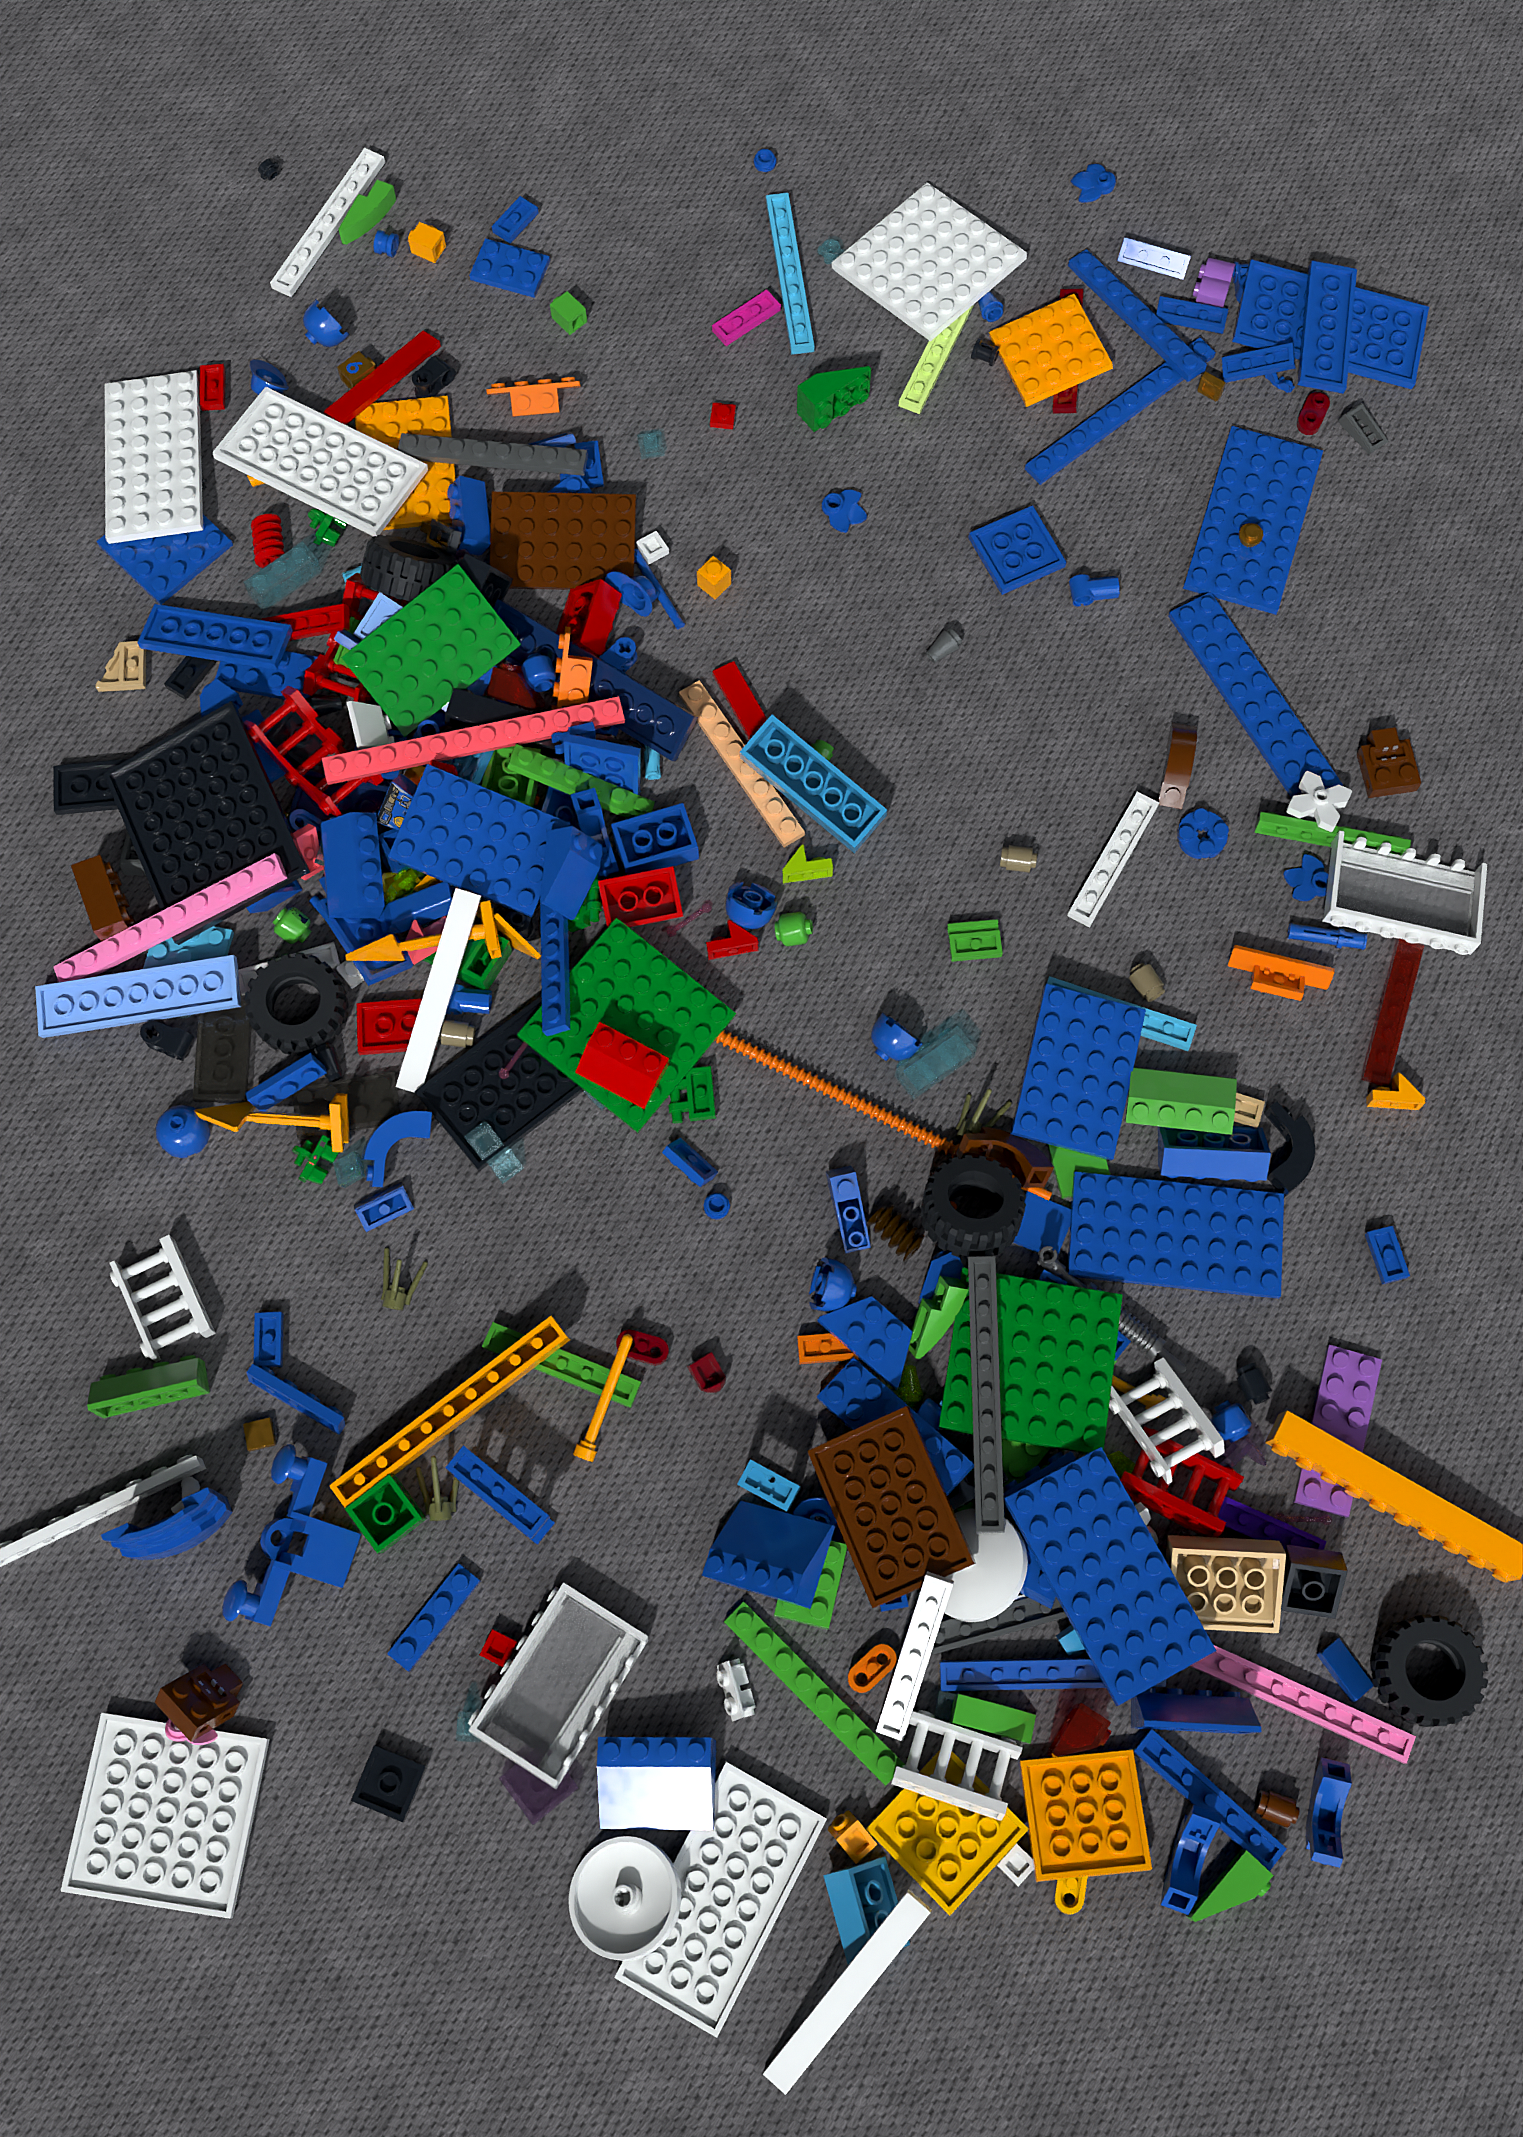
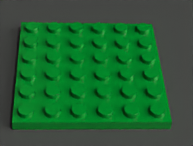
[517,918,736,1134]
[938,1268,1123,1454]

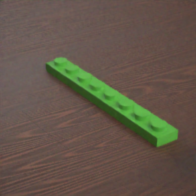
[724,1601,905,1786]

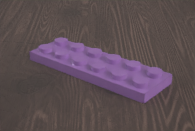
[1293,1345,1382,1518]

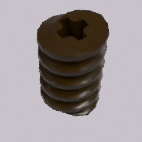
[866,1204,925,1262]

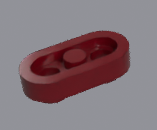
[1297,392,1330,435]
[616,1330,669,1366]

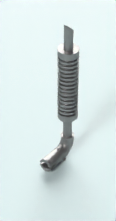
[1037,1246,1186,1373]

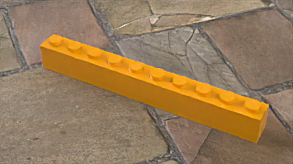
[329,1316,570,1508]
[1265,1410,1523,1583]

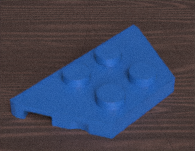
[817,1296,913,1390]

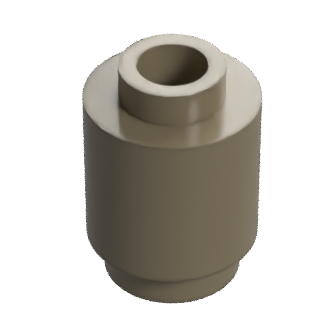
[1000,845,1037,873]
[1129,963,1165,1002]
[438,1019,476,1048]

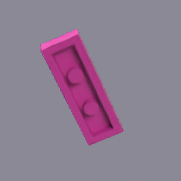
[712,289,781,346]

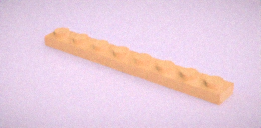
[679,680,805,847]

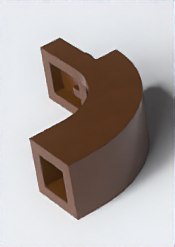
[1157,722,1197,809]
[956,1127,1054,1188]

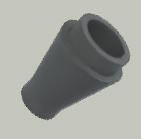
[925,628,962,664]

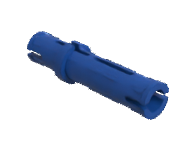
[1287,923,1367,950]

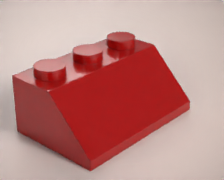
[556,579,622,657]
[598,866,683,928]
[575,1022,669,1109]

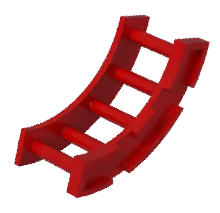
[303,573,410,704]
[244,686,384,817]

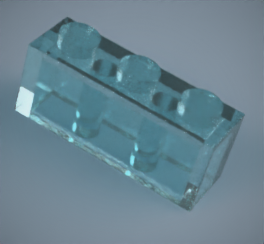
[244,541,322,612]
[895,1026,977,1100]

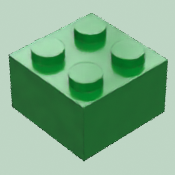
[345,1474,427,1554]

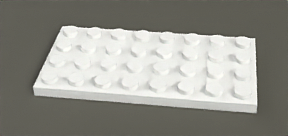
[105,370,203,544]
[213,387,428,536]
[614,1762,827,2038]

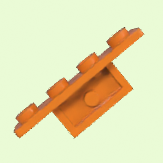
[486,377,581,417]
[551,627,593,710]
[1228,945,1335,1001]

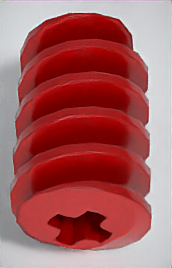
[251,514,286,570]

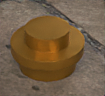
[1239,523,1263,547]

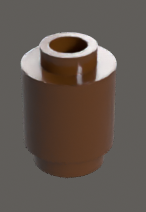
[1254,1790,1300,1828]

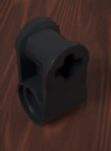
[412,355,456,399]
[140,1021,194,1061]

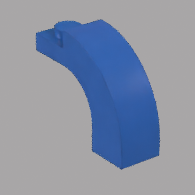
[570,788,620,881]
[361,1111,432,1187]
[1306,1757,1352,1868]
[1161,1805,1221,1915]

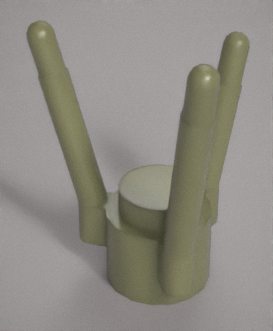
[956,1088,1012,1140]
[381,1247,428,1311]
[416,1456,459,1521]

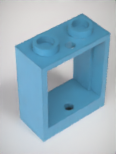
[737,1459,801,1512]

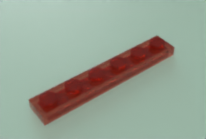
[1361,938,1424,1087]

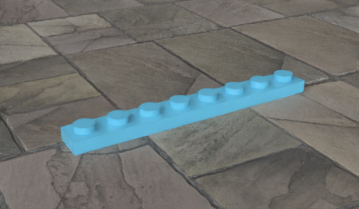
[766,193,814,355]

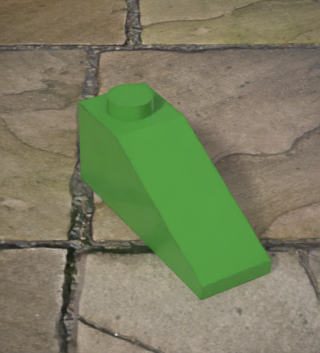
[1186,1849,1274,1922]

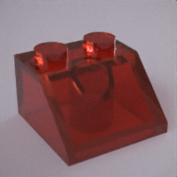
[487,663,545,709]
[1046,1703,1112,1757]

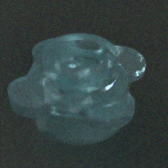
[817,239,844,264]

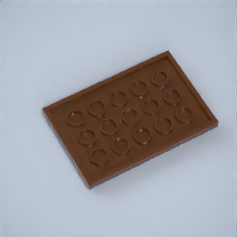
[490,491,636,590]
[807,1406,976,1608]

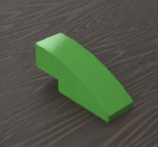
[338,180,396,245]
[908,1275,969,1359]
[949,1694,1036,1744]

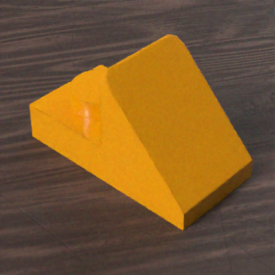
[1366,1072,1425,1110]

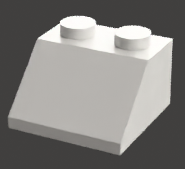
[347,701,395,750]

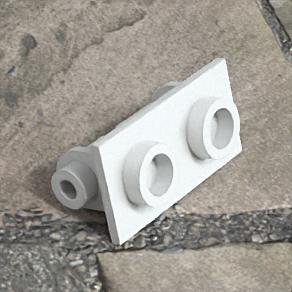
[717,1659,756,1721]

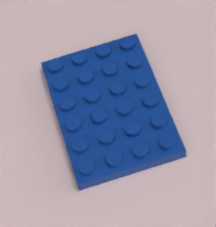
[388,764,570,917]
[1010,984,1146,1160]

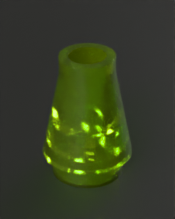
[897,1365,924,1408]

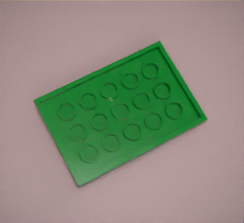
[341,564,521,737]

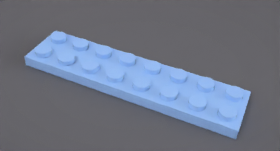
[35,955,241,1038]

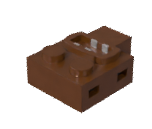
[1357,727,1422,798]
[155,1663,243,1742]

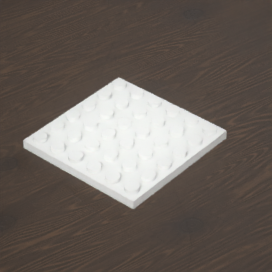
[831,182,1027,342]
[61,1713,270,1919]

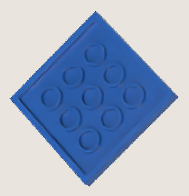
[96,515,233,605]

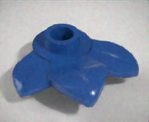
[1071,164,1116,203]
[822,490,867,533]
[1283,854,1329,901]

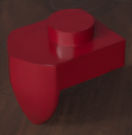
[687,1352,726,1393]

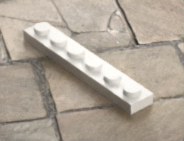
[1067,792,1159,928]
[876,1572,954,1741]

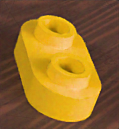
[1054,1877,1088,1915]

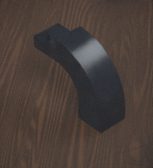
[1264,1101,1315,1198]

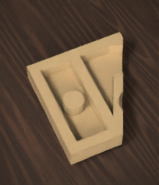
[96,641,146,692]

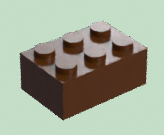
[71,855,136,942]

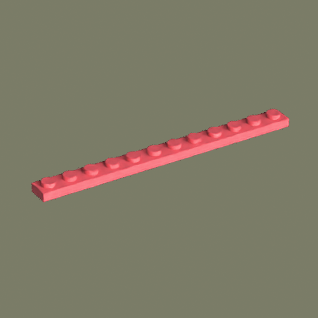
[322,697,625,785]

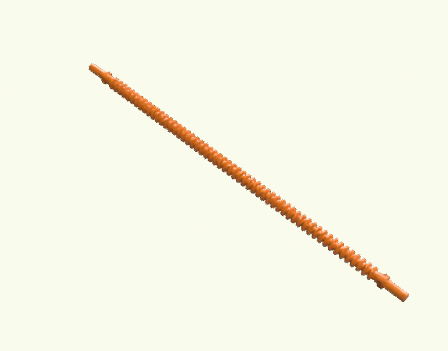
[716,1029,1053,1201]

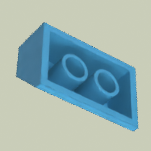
[823,1856,910,1965]

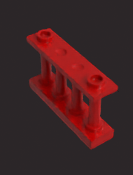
[1119,1427,1244,1538]

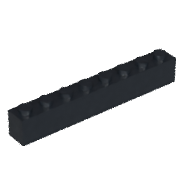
[444,688,646,766]

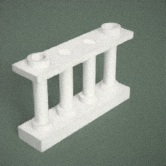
[109,1235,216,1362]
[1109,1357,1225,1484]
[891,1710,1023,1821]

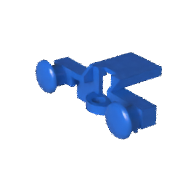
[222,1444,361,1627]

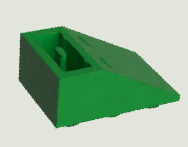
[797,366,871,432]
[423,935,512,990]

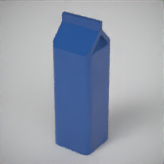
[380,881,456,934]

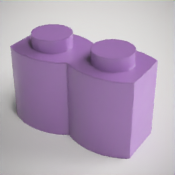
[1193,258,1235,308]

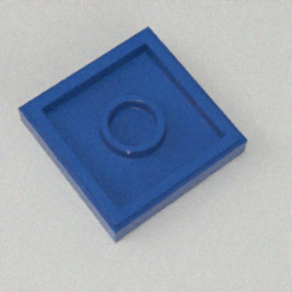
[1013,1191,1071,1257]

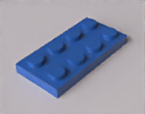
[215,651,317,700]
[316,898,413,986]

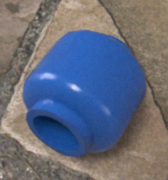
[522,653,556,692]
[1210,1401,1252,1443]

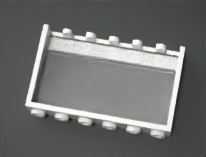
[1322,831,1487,955]
[468,1582,648,1789]

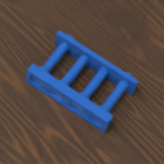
[445,1446,555,1545]

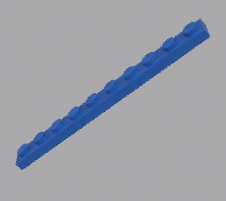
[1025,338,1216,485]

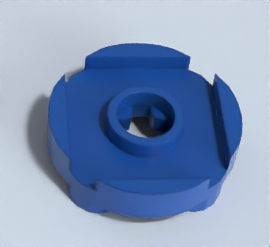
[1177,808,1229,859]

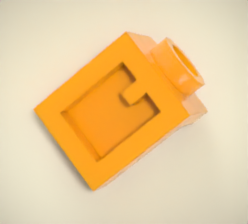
[827,1810,877,1864]

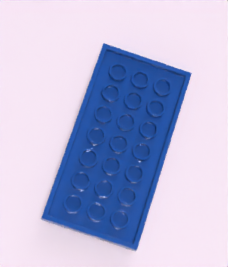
[1232,259,1429,389]
[1183,426,1323,615]
[1067,1172,1284,1299]
[1004,1447,1216,1706]

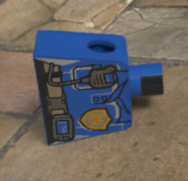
[377,774,418,830]

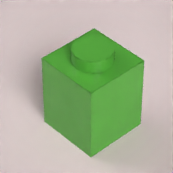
[550,291,587,335]

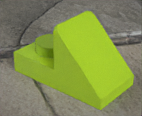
[782,844,833,883]

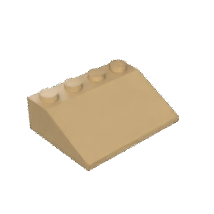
[1166,1535,1286,1633]

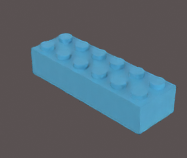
[739,715,887,854]

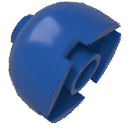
[303,299,349,348]
[725,882,777,930]
[871,1012,923,1061]
[155,1105,210,1158]
[809,1257,857,1312]

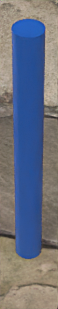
[635,549,685,630]

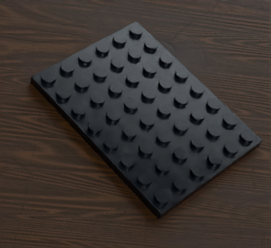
[103,701,310,945]

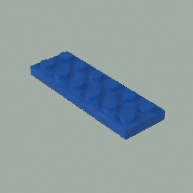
[1297,261,1357,394]
[137,604,293,670]
[817,1357,974,1496]

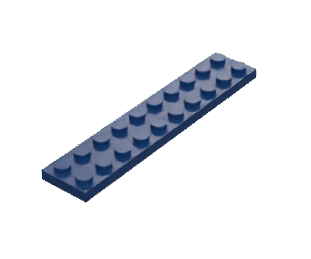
[1168,592,1343,799]

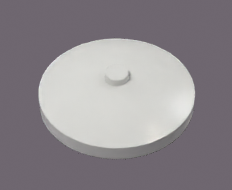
[944,1508,1028,1622]
[569,1836,681,1961]

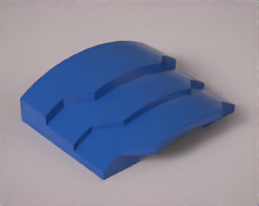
[101,1487,232,1560]

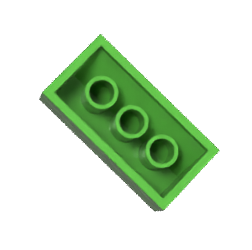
[1125,1067,1237,1135]
[87,1355,210,1418]

